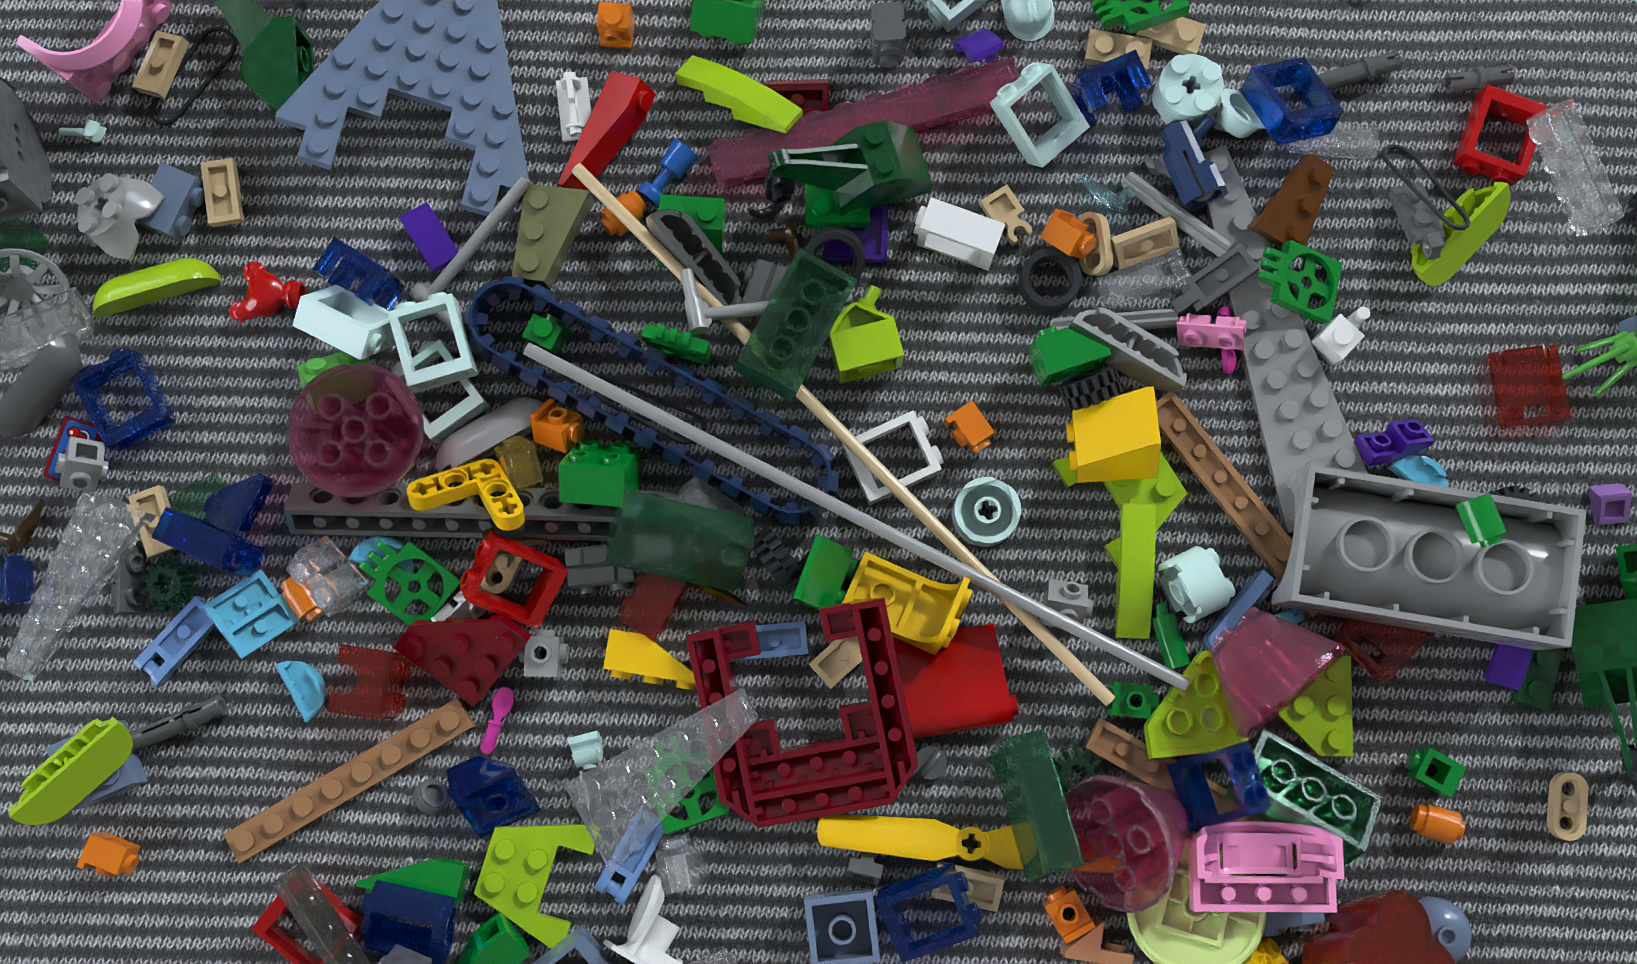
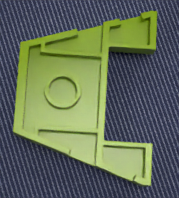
[1052,451,1188,569]
[474,823,601,948]

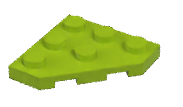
[1144,648,1250,759]
[1248,654,1353,757]

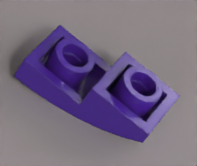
[952,28,1005,66]
[399,202,458,273]
[1354,419,1434,466]
[1484,643,1533,691]

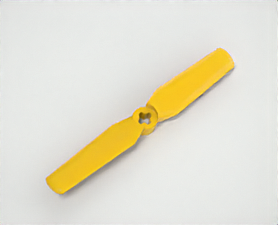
[817,814,1124,874]

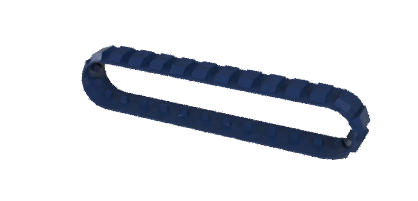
[464,276,839,525]

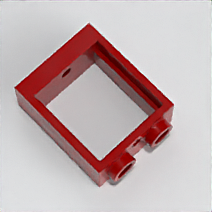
[1452,85,1549,186]
[460,531,568,629]
[251,871,367,964]

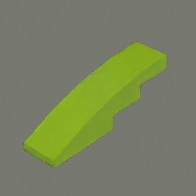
[675,55,803,134]
[1115,503,1156,639]

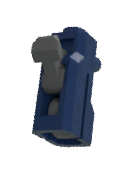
[1144,115,1228,212]

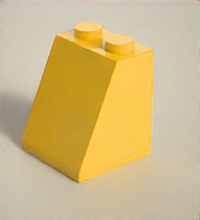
[1066,386,1161,483]

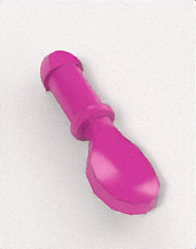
[1217,306,1237,374]
[480,686,515,755]

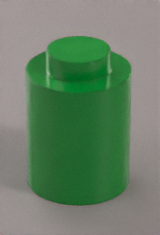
[1455,492,1507,548]

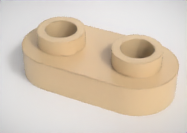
[1079,212,1113,276]
[480,554,524,594]
[1547,772,1588,841]

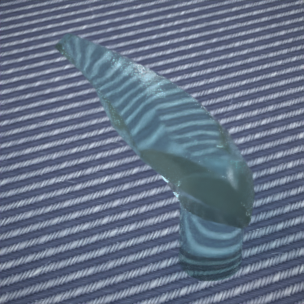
[1078,173,1135,213]

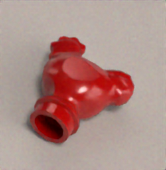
[228,262,306,323]

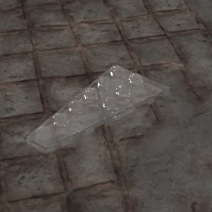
[3,490,156,681]
[564,687,759,875]

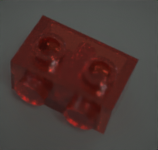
[618,562,689,641]

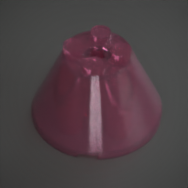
[287,364,424,497]
[1210,606,1347,740]
[1057,775,1192,913]

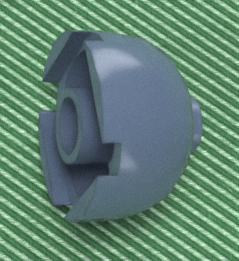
[1398,896,1472,964]

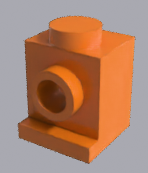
[596,1,635,49]
[1040,209,1096,259]
[529,398,585,453]
[943,400,995,455]
[76,832,141,877]
[1042,886,1096,944]

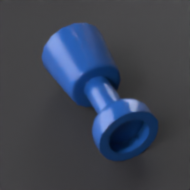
[636,139,699,208]

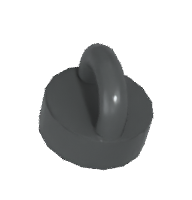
[915,746,947,780]
[413,779,449,816]

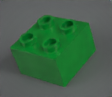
[558,440,642,507]

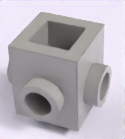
[55,437,108,493]
[1041,578,1093,627]
[519,629,569,677]

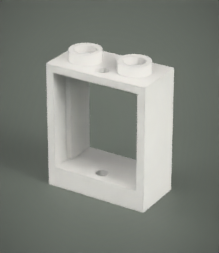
[913,197,1005,271]
[842,410,944,506]

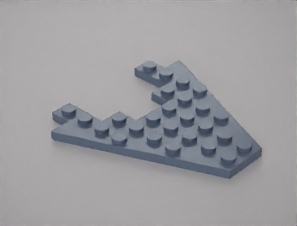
[275,0,529,216]

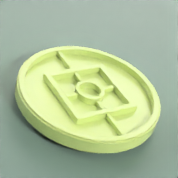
[1126,840,1266,964]

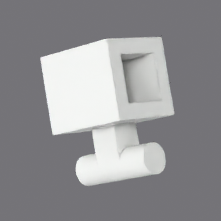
[1311,307,1370,367]

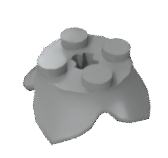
[75,173,165,260]

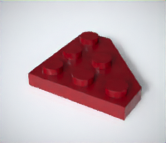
[393,615,532,707]

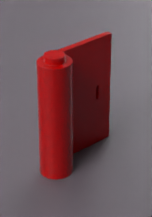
[894,623,1019,739]

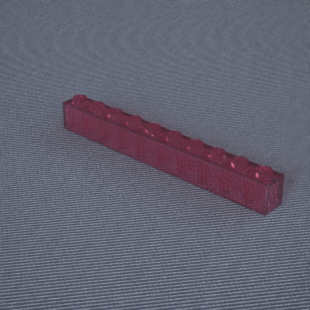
[707,57,1023,192]

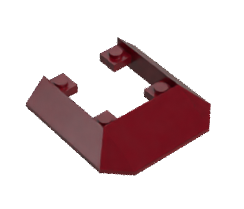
[686,597,919,828]

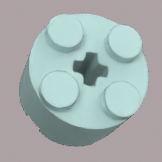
[1152,54,1224,128]
[952,477,1021,547]
[1158,546,1235,623]

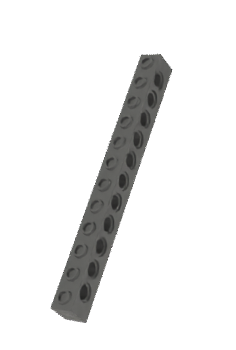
[283,483,688,543]

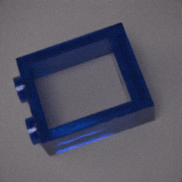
[1240,57,1344,145]
[71,348,177,452]
[151,507,265,578]
[1167,740,1272,831]
[876,862,982,963]
[360,880,457,964]

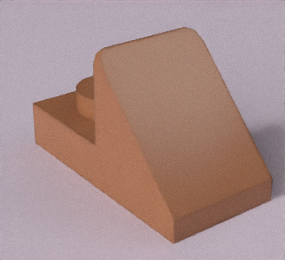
[1060,918,1135,964]

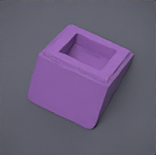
[1589,483,1632,526]

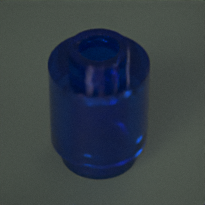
[0,555,35,603]

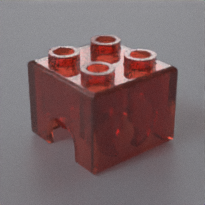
[328,644,412,720]

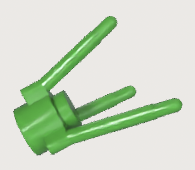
[1562,330,1637,397]

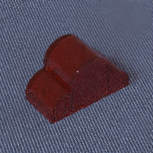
[1302,890,1456,964]

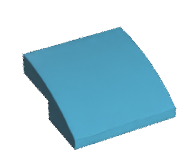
[203,569,300,659]

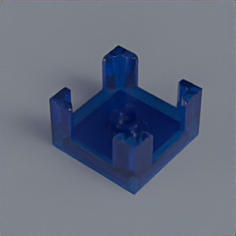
[1069,49,1152,129]
[312,237,405,311]

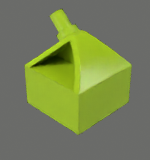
[830,285,904,384]

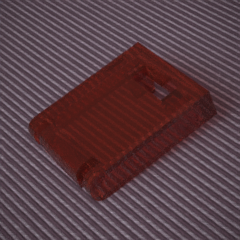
[1487,344,1571,430]
[1333,619,1434,684]

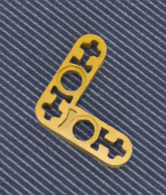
[406,459,525,531]

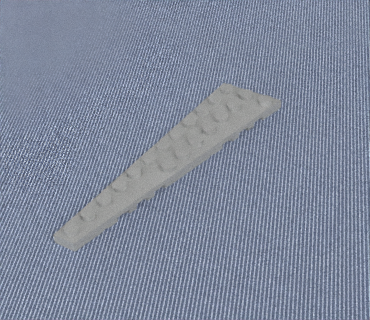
[1202,145,1368,534]

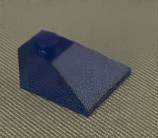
[203,473,276,538]
[446,756,541,838]

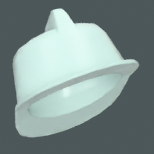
[1001,0,1054,41]
[1214,88,1287,138]

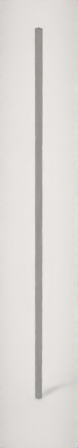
[523,342,1190,691]

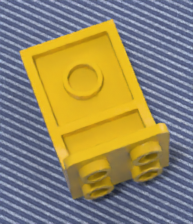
[842,552,973,655]

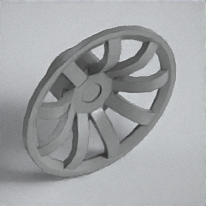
[0,248,71,338]

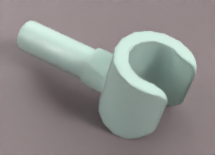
[59,119,107,143]

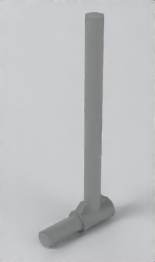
[409,175,532,333]
[680,268,853,335]

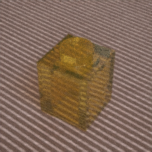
[494,436,543,490]

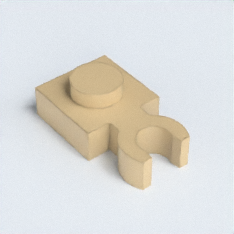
[979,184,1032,246]

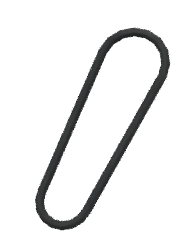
[150,26,237,125]
[1382,144,1470,231]
[594,378,707,445]

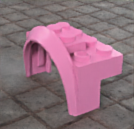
[16,0,173,103]
[1188,821,1345,913]

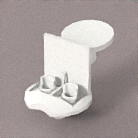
[603,874,683,964]

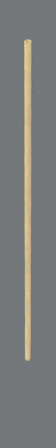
[572,163,1115,706]

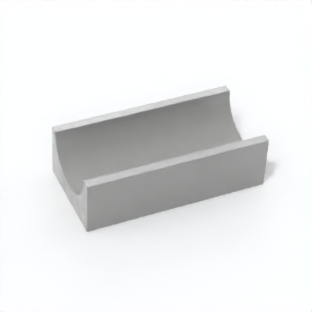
[1271,464,1587,650]

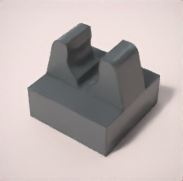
[845,851,884,885]

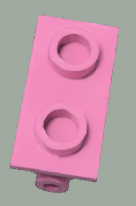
[1177,313,1247,350]

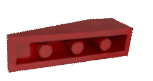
[558,71,656,190]

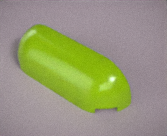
[1411,182,1511,286]
[93,257,222,318]
[9,717,133,825]

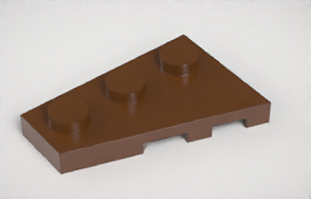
[1247,153,1335,248]

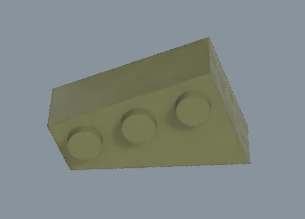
[512,184,595,290]

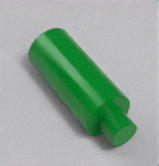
[1151,602,1190,669]

